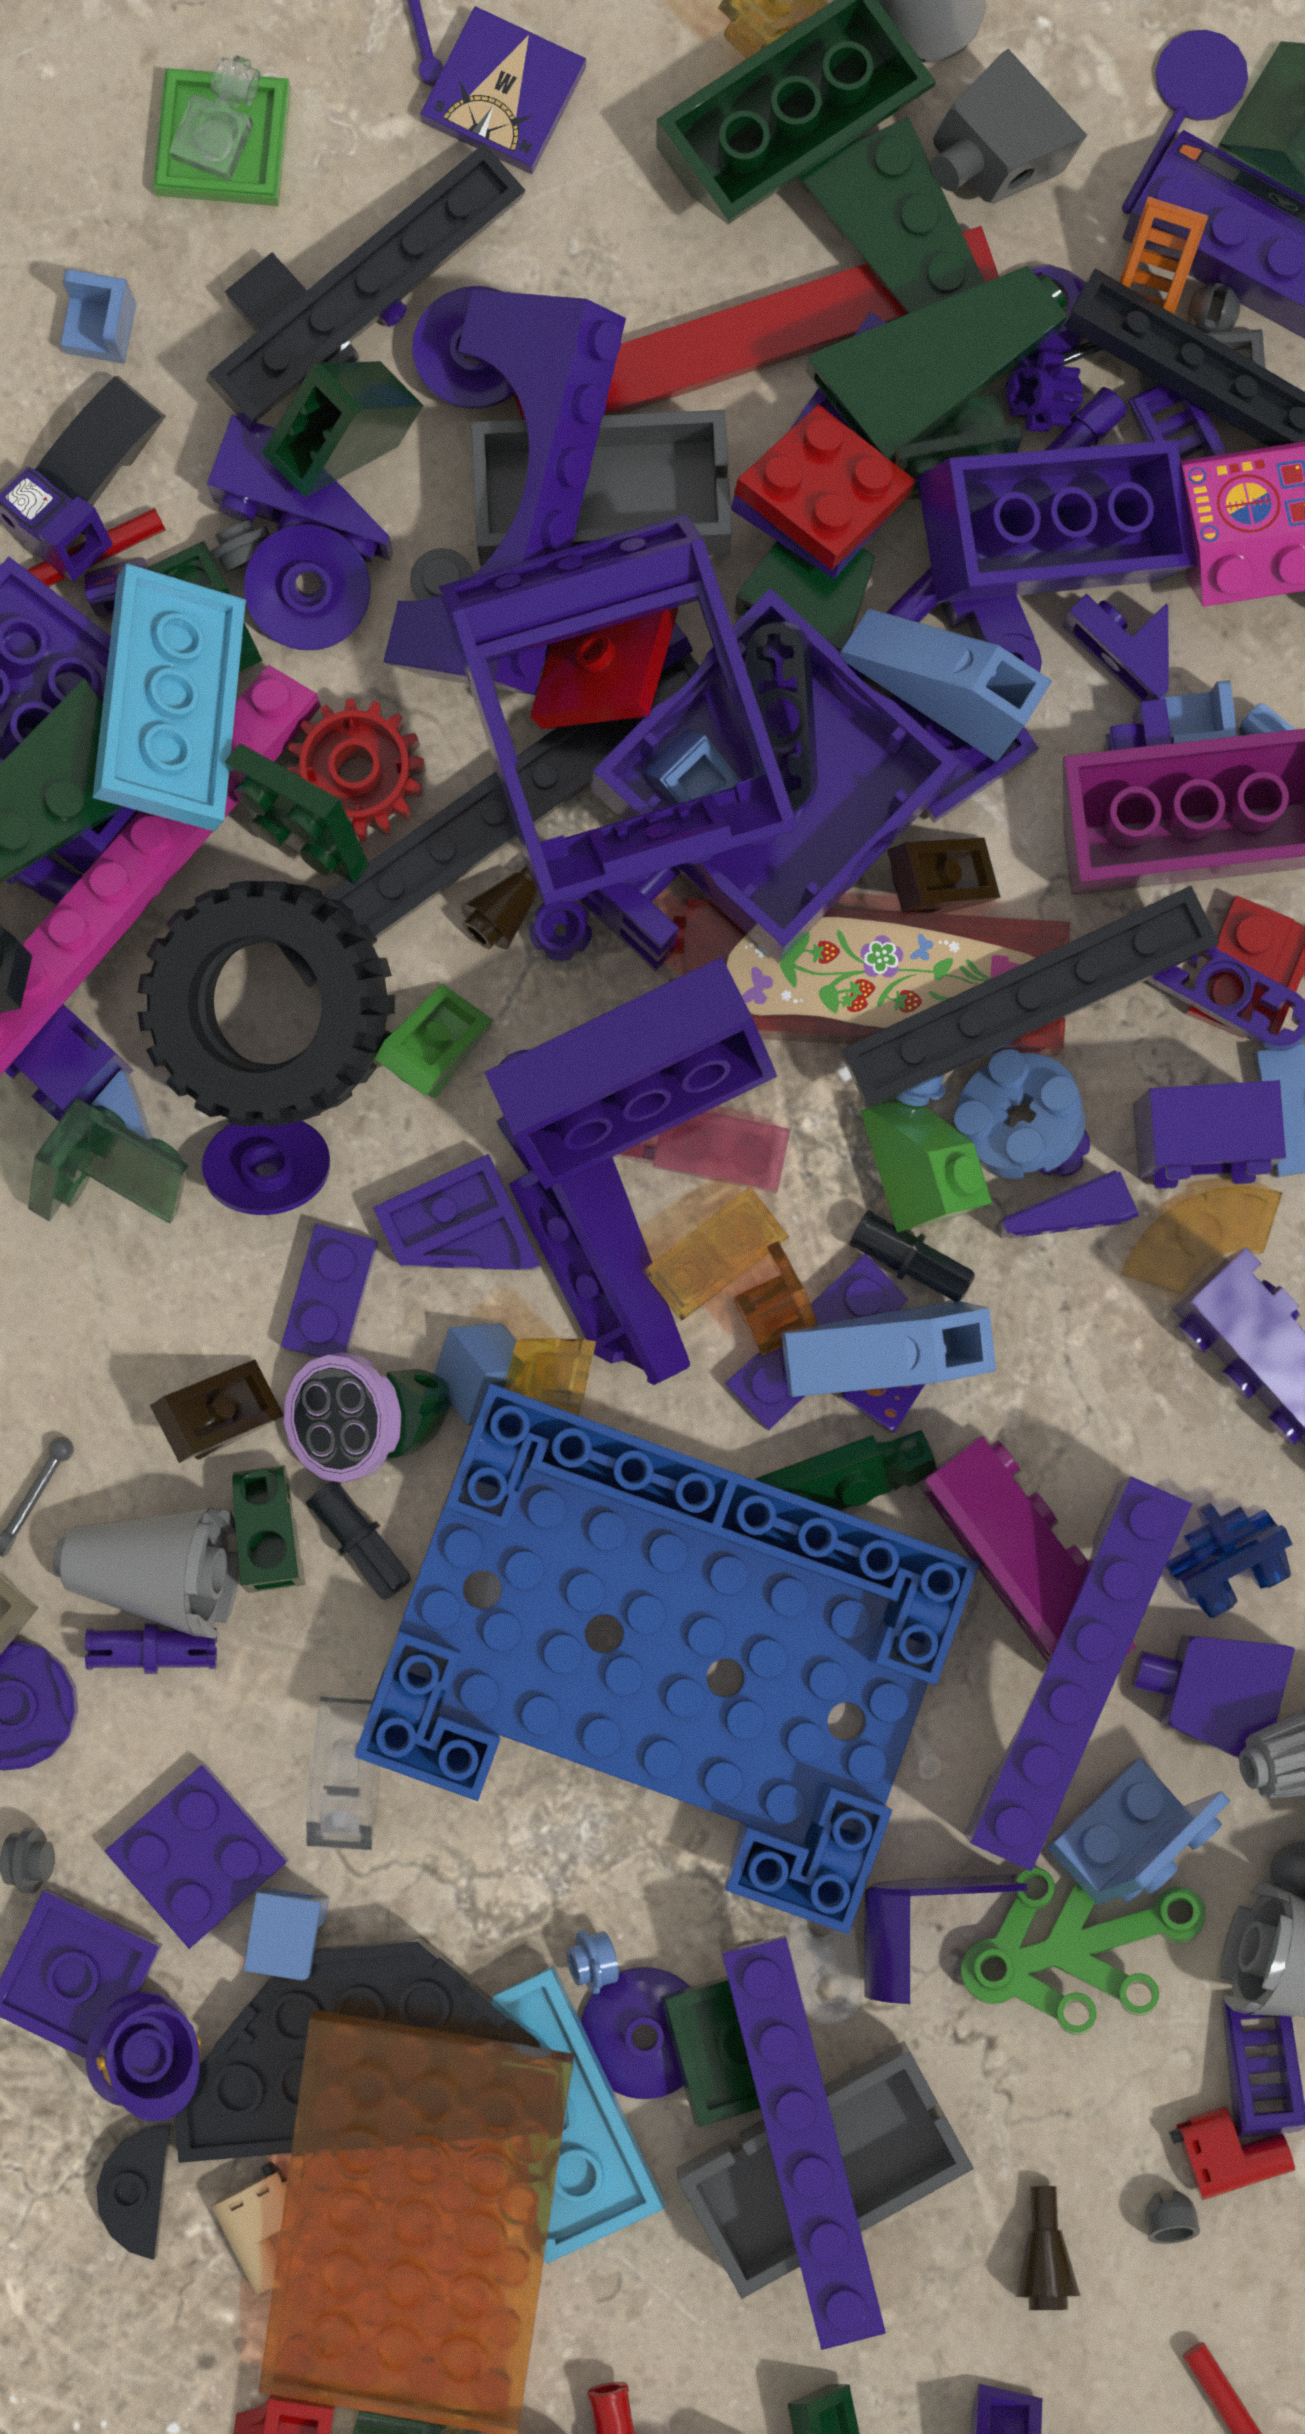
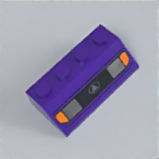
[1122,130,1305,339]

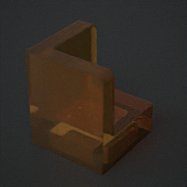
[734,1241,818,1356]

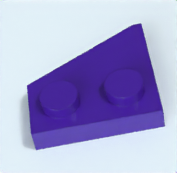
[373,1154,541,1271]

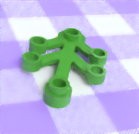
[961,1867,1206,2035]

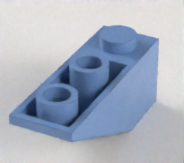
[840,609,1052,762]
[781,1300,996,1397]

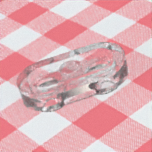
[787,1913,863,2024]

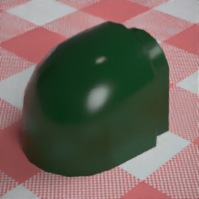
[386,1369,451,1458]

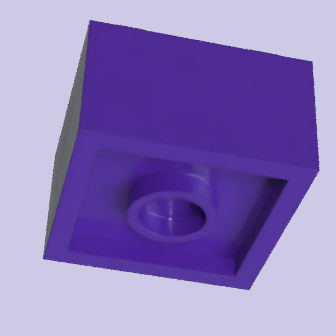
[1133,1080,1286,1189]

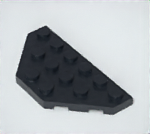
[174,1939,569,2163]

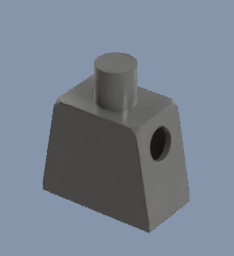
[931,48,1087,204]

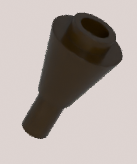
[461,864,538,949]
[1015,2186,1081,2310]

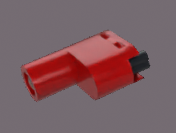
[1169,2106,1295,2201]

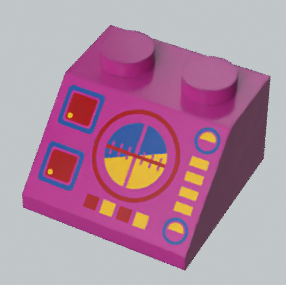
[1181,442,1305,607]

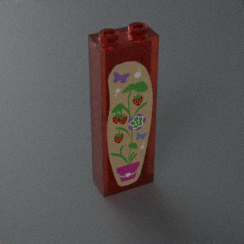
[670,899,1070,1057]

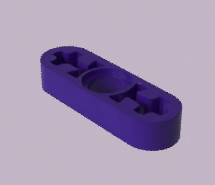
[1147,948,1305,1051]

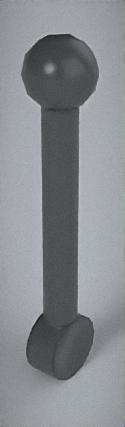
[0,1437,74,1557]

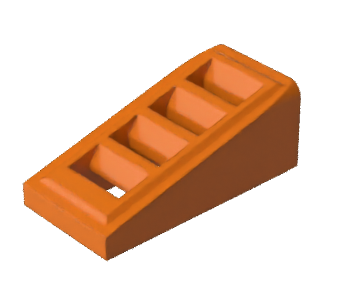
[1119,196,1208,314]

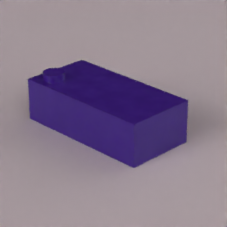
[917,440,1197,603]
[484,956,778,1190]

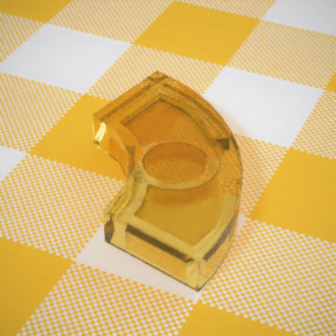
[1120,1186,1283,1295]

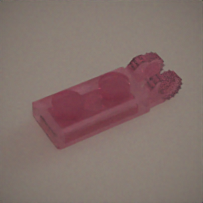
[615,1112,790,1193]

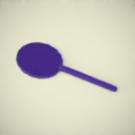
[1122,30,1248,214]

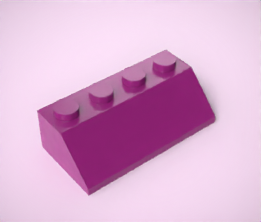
[1063,728,1305,895]
[917,1436,1136,1664]

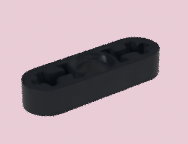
[746,621,818,811]

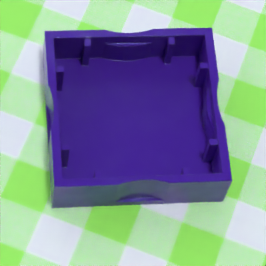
[591,588,960,963]

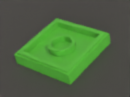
[153,68,291,206]

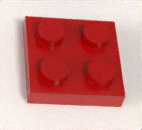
[734,404,916,570]

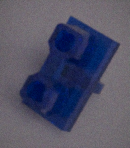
[1165,1502,1293,1618]

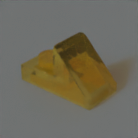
[718,0,829,59]
[505,1338,596,1416]

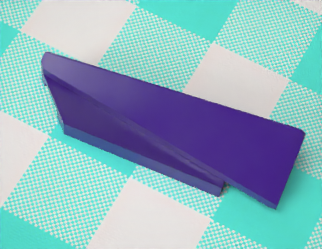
[496,1116,690,1385]

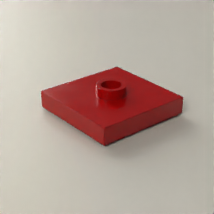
[530,607,679,729]

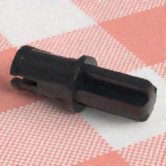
[849,1209,975,1301]
[305,1481,411,1600]

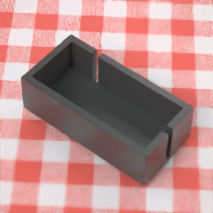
[471,410,732,567]
[677,2041,974,2299]

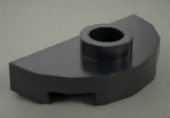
[96,2124,171,2260]

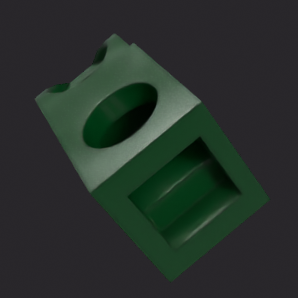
[232,1465,306,1593]

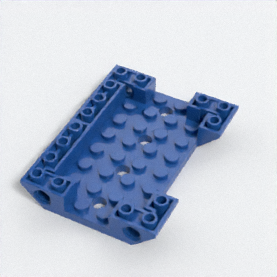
[354,1383,980,1935]

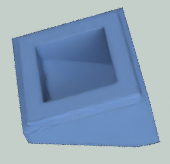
[643,730,741,805]
[92,1069,155,1151]

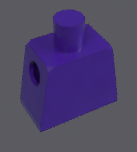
[1132,1635,1295,1759]

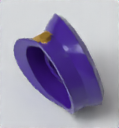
[86,1992,201,2122]

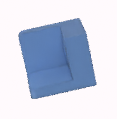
[60,269,137,364]
[1164,680,1237,744]
[434,1324,539,1425]
[244,1887,329,1980]

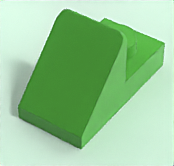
[374,984,493,1098]

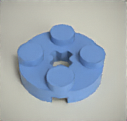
[954,1049,1086,1179]

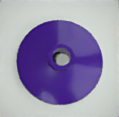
[412,286,516,409]
[244,523,371,650]
[202,1121,330,1215]
[581,1967,691,2099]

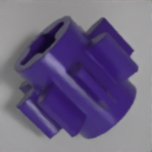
[1005,351,1084,432]

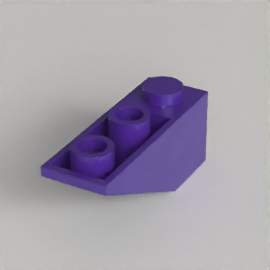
[207,414,393,562]

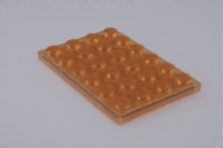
[258,2010,575,2434]

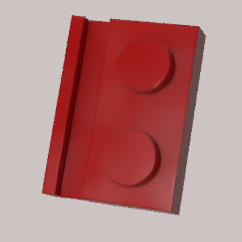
[1185,895,1305,1049]

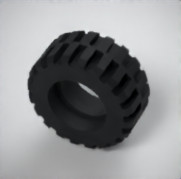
[137,880,395,1127]

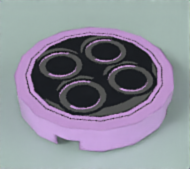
[284,1352,401,1483]

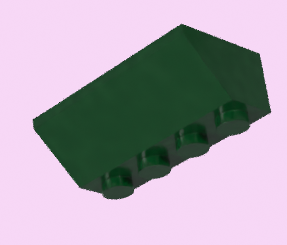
[656,0,936,225]

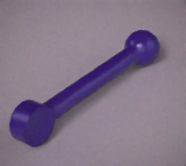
[407,0,443,86]

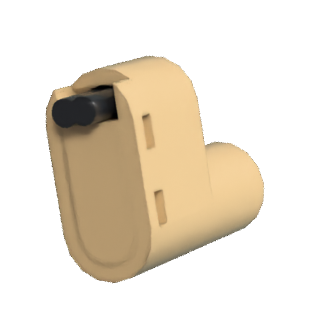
[211,2161,307,2295]

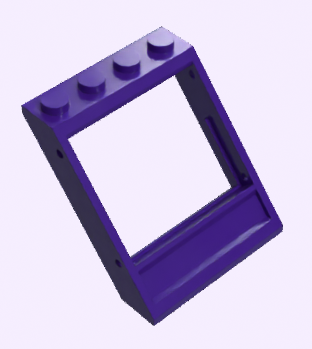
[439,514,797,905]

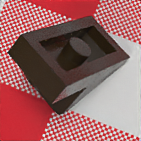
[887,837,1001,921]
[150,1359,284,1463]

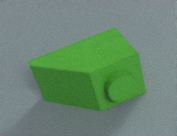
[860,1101,992,1233]

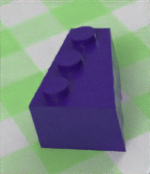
[4,1004,134,1125]

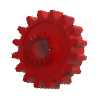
[287,699,426,841]

